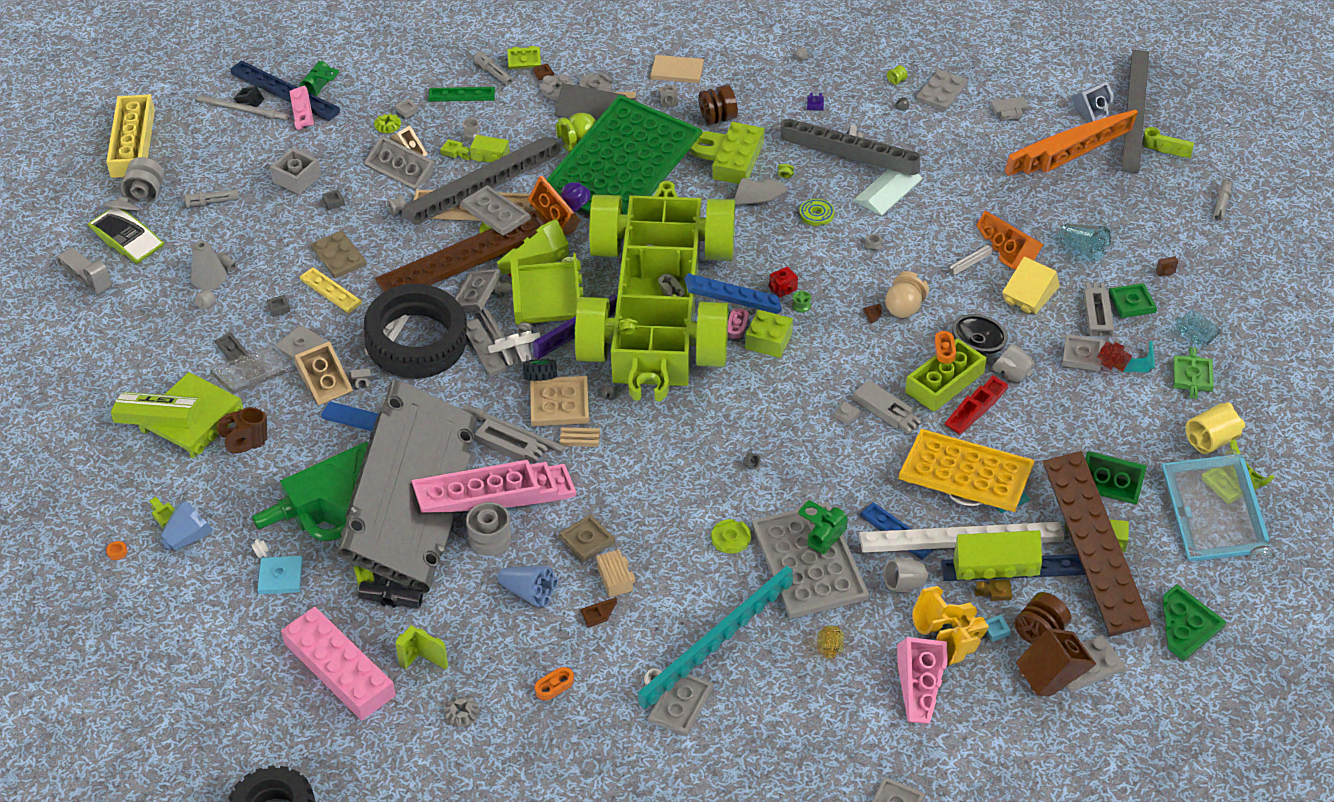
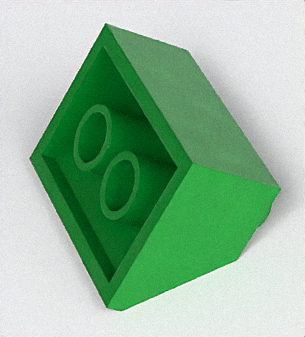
[1085,450,1147,505]

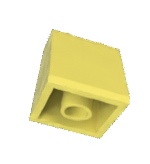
[1002,257,1060,314]

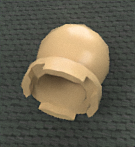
[885,271,929,318]

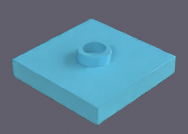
[258,556,303,594]

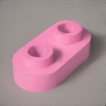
[728,308,749,339]

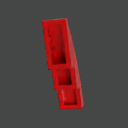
[944,375,1009,434]

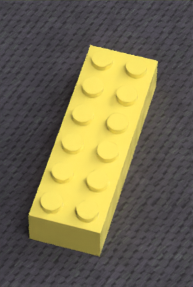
[106,94,155,178]

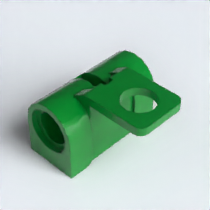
[300,61,339,96]
[798,500,848,555]

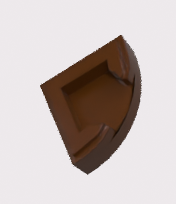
[863,304,882,323]

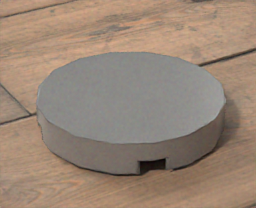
[579,73,612,92]

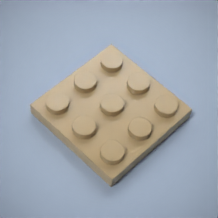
[530,376,589,426]

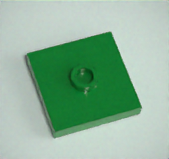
[1109,283,1157,318]

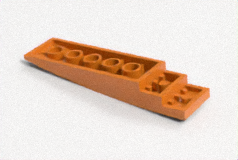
[1005,110,1138,176]

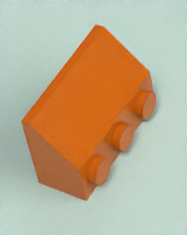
[528,175,581,235]

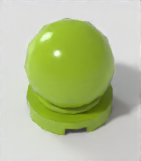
[555,113,596,152]

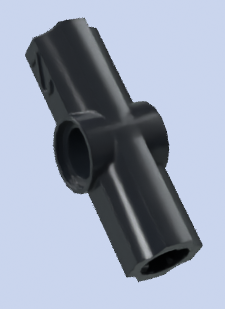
[358,581,424,609]

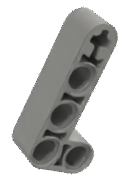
[56,247,112,296]

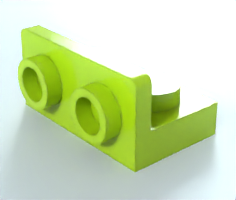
[507,46,541,69]

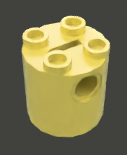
[1185,402,1245,454]

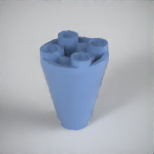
[498,565,558,607]

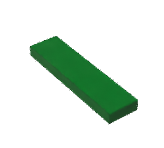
[428,87,495,102]

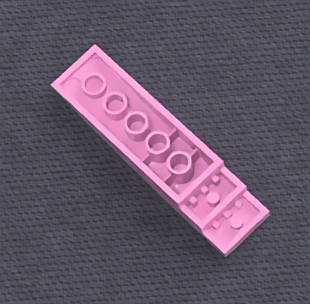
[411,460,576,512]

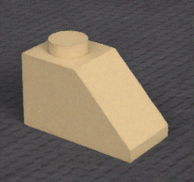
[389,125,428,156]

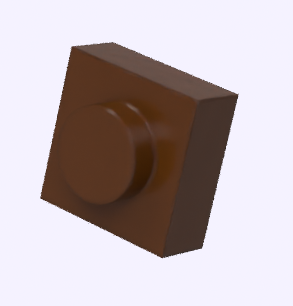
[1156,256,1178,276]

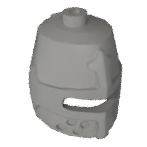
[992,344,1035,383]
[883,558,928,592]

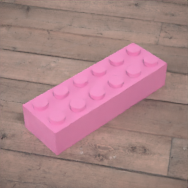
[281,607,396,721]

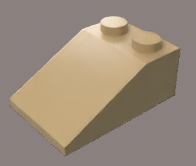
[294,341,353,406]

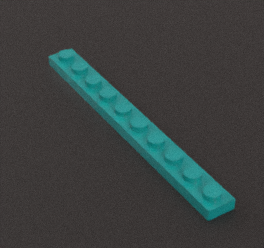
[638,565,793,709]

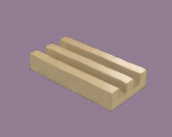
[560,428,600,447]

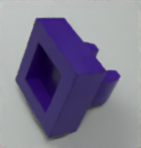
[807,92,824,111]

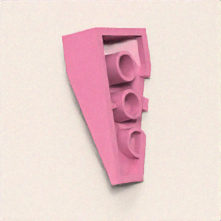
[897,637,947,724]

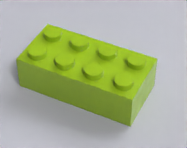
[905,338,986,412]

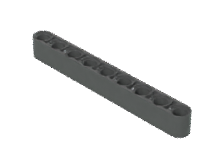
[781,119,920,175]

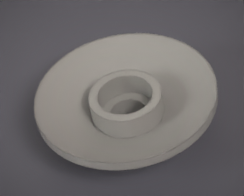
[104,197,140,210]

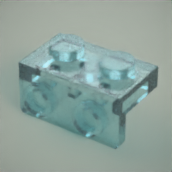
[1175,308,1221,347]

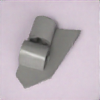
[734,178,787,206]

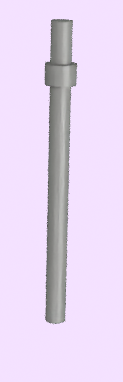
[197,95,289,120]
[462,405,566,453]

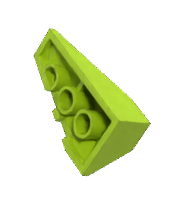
[497,219,570,275]

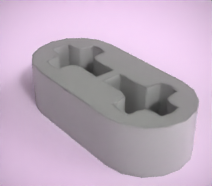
[659,274,685,297]

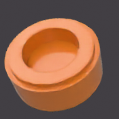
[106,541,128,560]

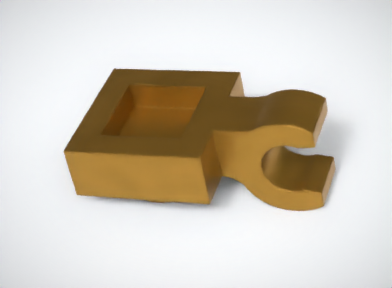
[974,580,1013,601]

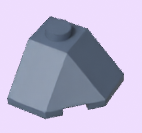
[1071,81,1114,122]

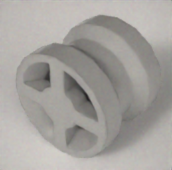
[387,195,406,216]

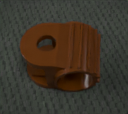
[216,407,267,454]

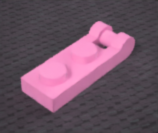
[289,85,314,130]

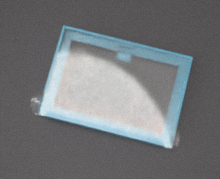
[1162,449,1273,561]

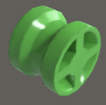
[792,290,811,313]

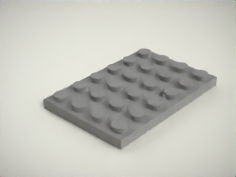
[752,502,869,619]

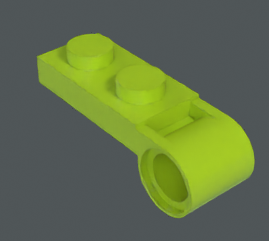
[1142,127,1195,158]

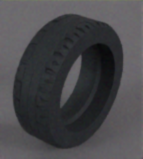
[364,284,467,379]

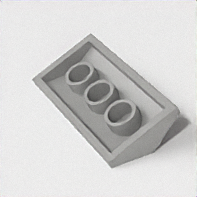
[364,136,435,190]

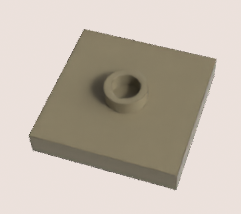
[558,514,615,563]

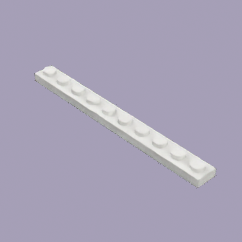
[859,522,1064,553]

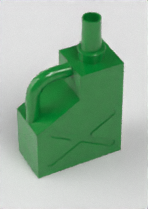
[252,441,368,541]

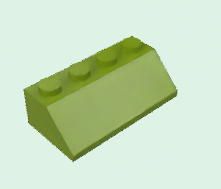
[953,530,1042,580]

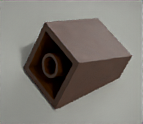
[1015,628,1096,697]

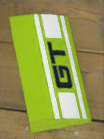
[110,392,199,429]

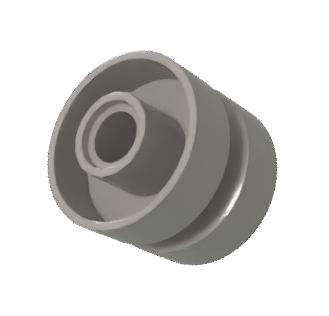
[121,157,164,203]
[466,502,512,556]

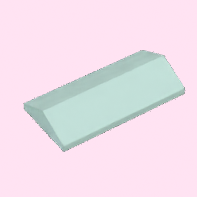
[853,169,922,216]

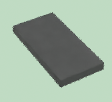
[555,83,627,121]

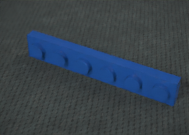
[684,273,782,314]

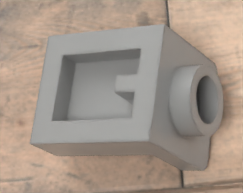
[658,86,678,108]

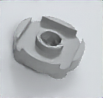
[540,74,573,100]

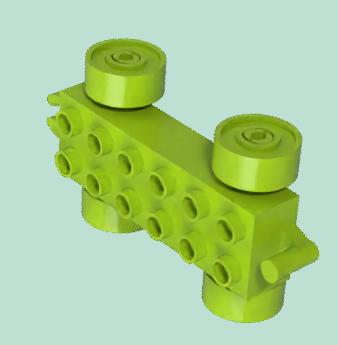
[575,181,735,402]

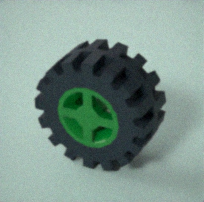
[523,359,557,381]

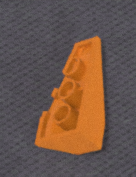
[976,210,1044,270]

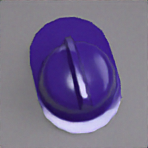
[560,182,590,213]

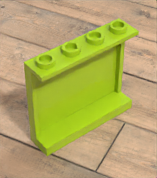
[510,253,584,324]
[139,372,243,459]

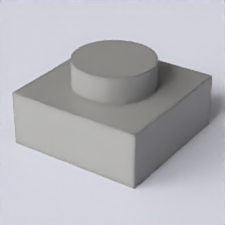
[395,99,419,119]
[833,402,860,425]

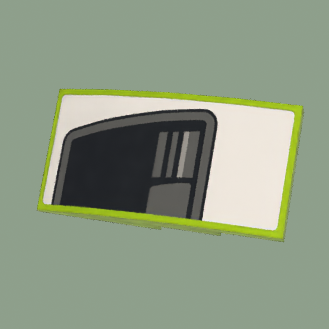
[88,207,164,265]

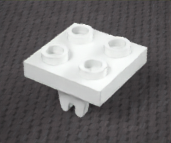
[488,331,540,366]

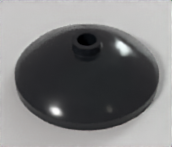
[952,314,1008,355]

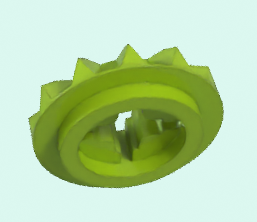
[374,113,401,133]

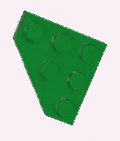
[1162,584,1226,661]

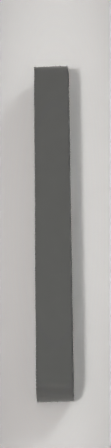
[1121,50,1149,173]
[402,136,561,225]

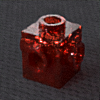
[1097,341,1132,372]

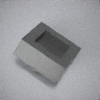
[322,189,345,210]
[267,295,290,317]

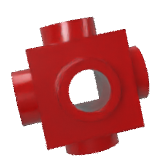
[768,266,798,298]

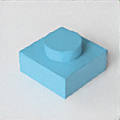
[985,615,1011,642]

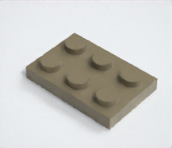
[310,230,367,279]

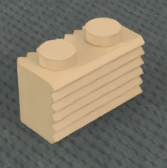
[596,549,635,598]

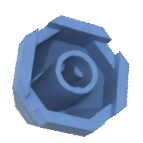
[160,500,213,550]

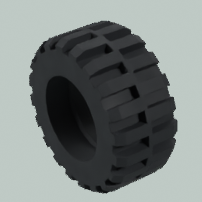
[228,765,316,802]

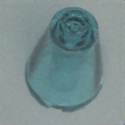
[1059,223,1111,261]

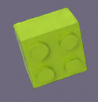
[745,309,793,358]

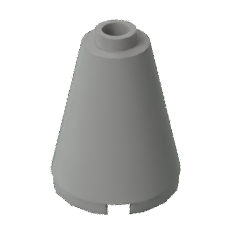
[191,241,227,290]

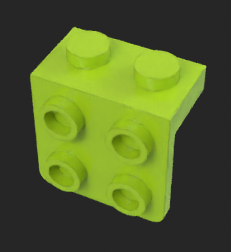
[395,625,448,670]

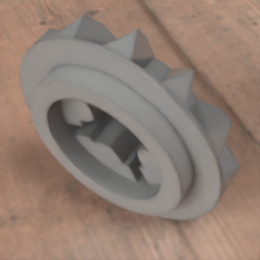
[444,695,479,727]

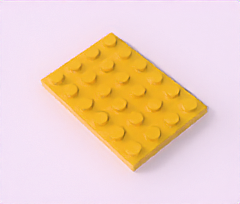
[898,429,1035,512]

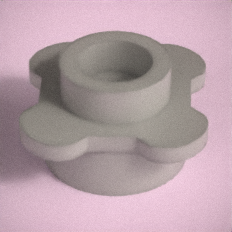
[864,234,883,250]

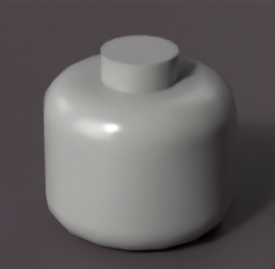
[195,290,216,310]

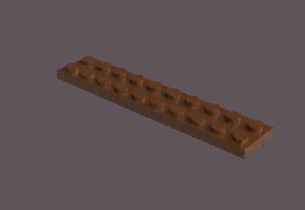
[375,210,547,292]
[1043,451,1151,637]

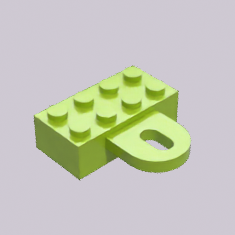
[689,122,765,184]

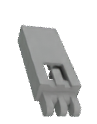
[1084,282,1114,337]
[853,380,922,434]
[474,419,547,463]

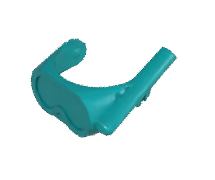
[1116,341,1155,373]

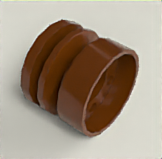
[698,84,738,126]
[1014,592,1072,644]

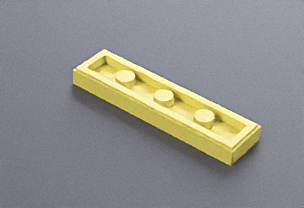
[300,267,362,314]

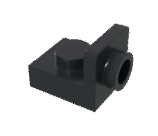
[234,86,264,107]

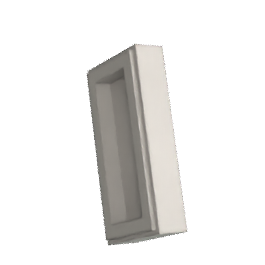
[991,96,1029,116]

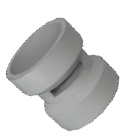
[462,118,480,141]

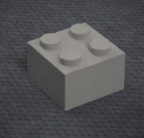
[270,148,322,195]

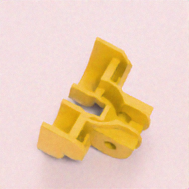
[912,586,989,666]

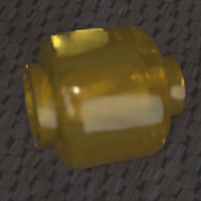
[816,625,845,658]

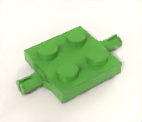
[1173,347,1214,399]

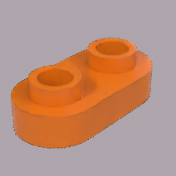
[934,331,956,364]
[535,667,574,701]

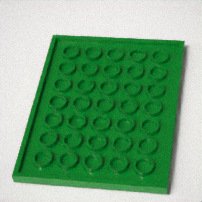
[546,94,703,215]

